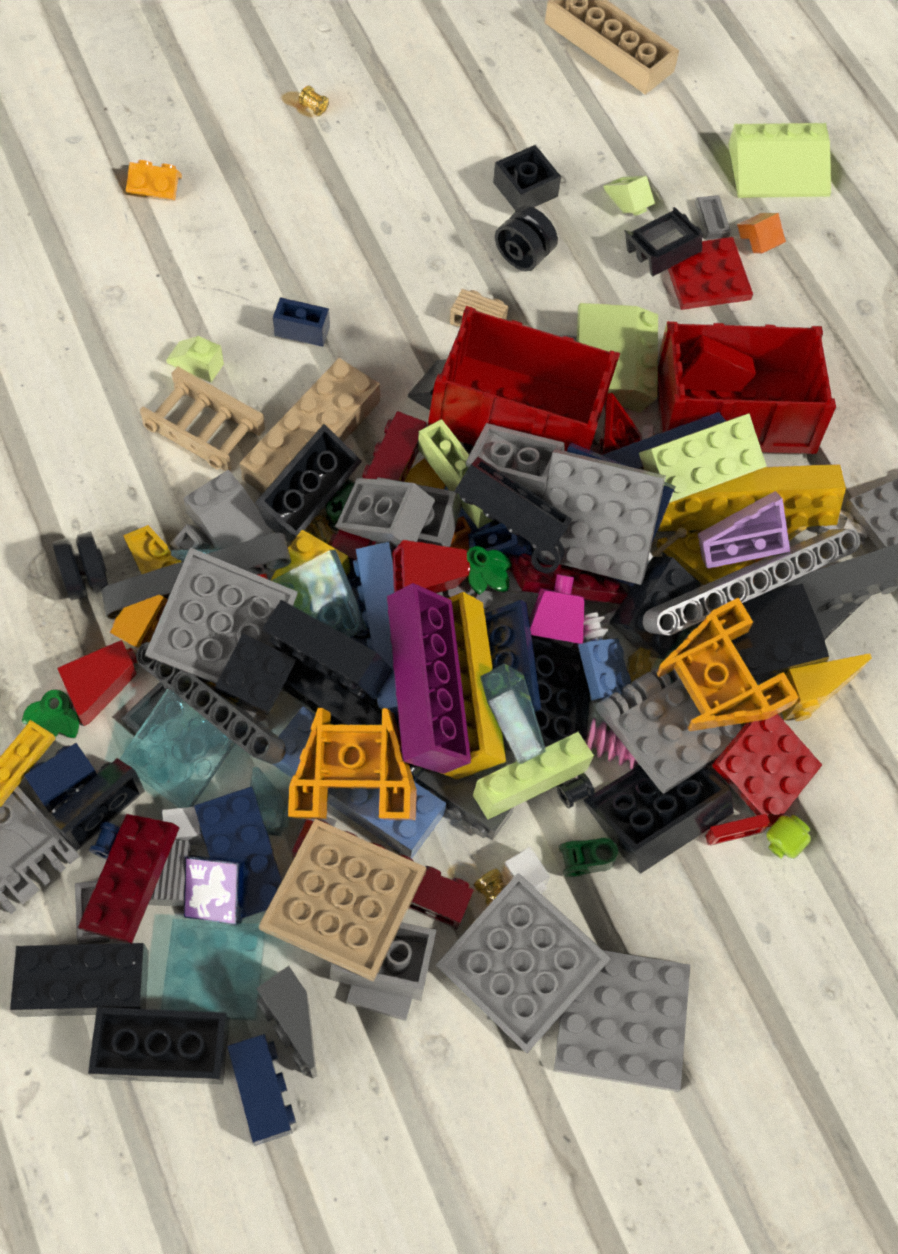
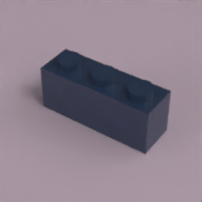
[227,1034,296,1146]

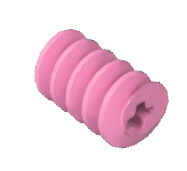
[585,718,638,770]

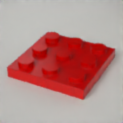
[668,237,753,310]
[712,714,822,827]

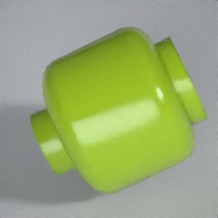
[766,814,811,859]

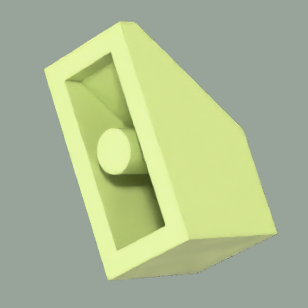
[603,175,655,215]
[166,336,224,383]

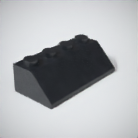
[255,424,362,542]

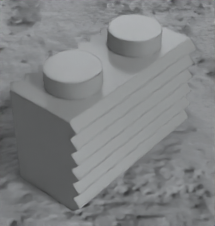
[148,840,192,907]

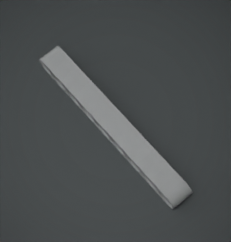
[643,529,860,635]

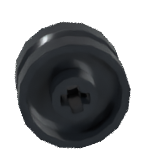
[495,206,558,272]
[52,531,109,601]

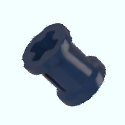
[89,822,120,860]

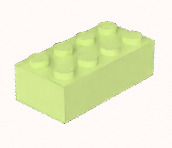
[639,414,766,502]

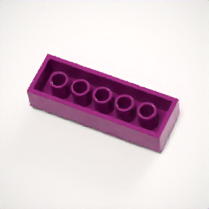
[387,583,471,774]

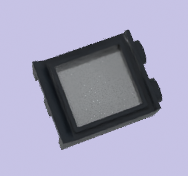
[625,207,703,277]

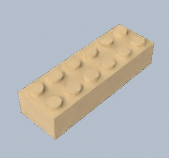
[545,0,679,95]
[240,358,380,493]

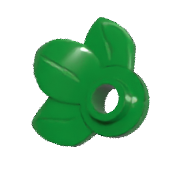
[467,546,512,595]
[22,689,80,739]

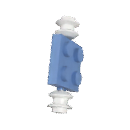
[578,613,631,722]

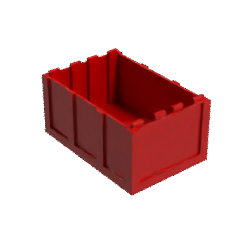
[427,306,620,452]
[657,321,836,454]

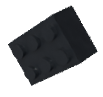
[609,556,701,659]

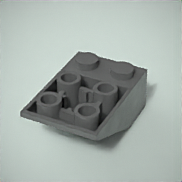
[256,966,317,1079]

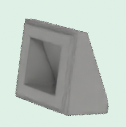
[169,524,212,560]

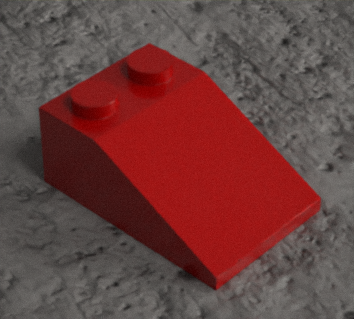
[600,393,642,455]

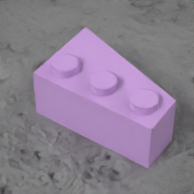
[698,491,790,569]

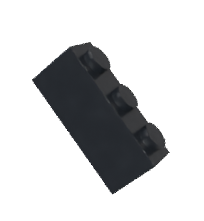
[47,758,145,852]

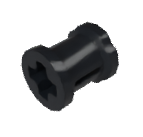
[556,773,595,809]

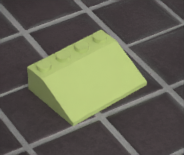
[728,123,831,198]
[576,303,658,413]

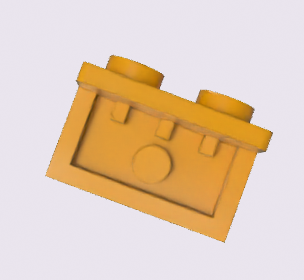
[126,160,182,201]

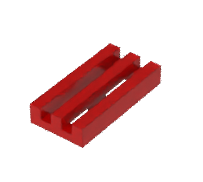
[705,814,770,846]

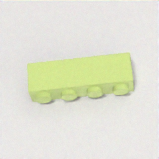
[418,419,493,528]
[473,732,594,819]

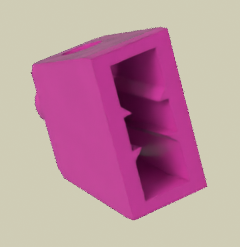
[529,574,584,644]

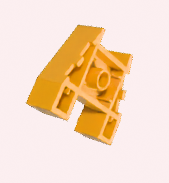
[657,598,799,731]
[288,708,417,821]

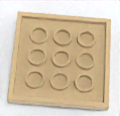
[259,819,427,982]

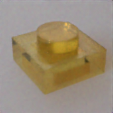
[627,647,652,684]

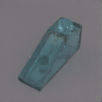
[480,664,546,764]

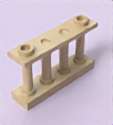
[140,366,265,471]

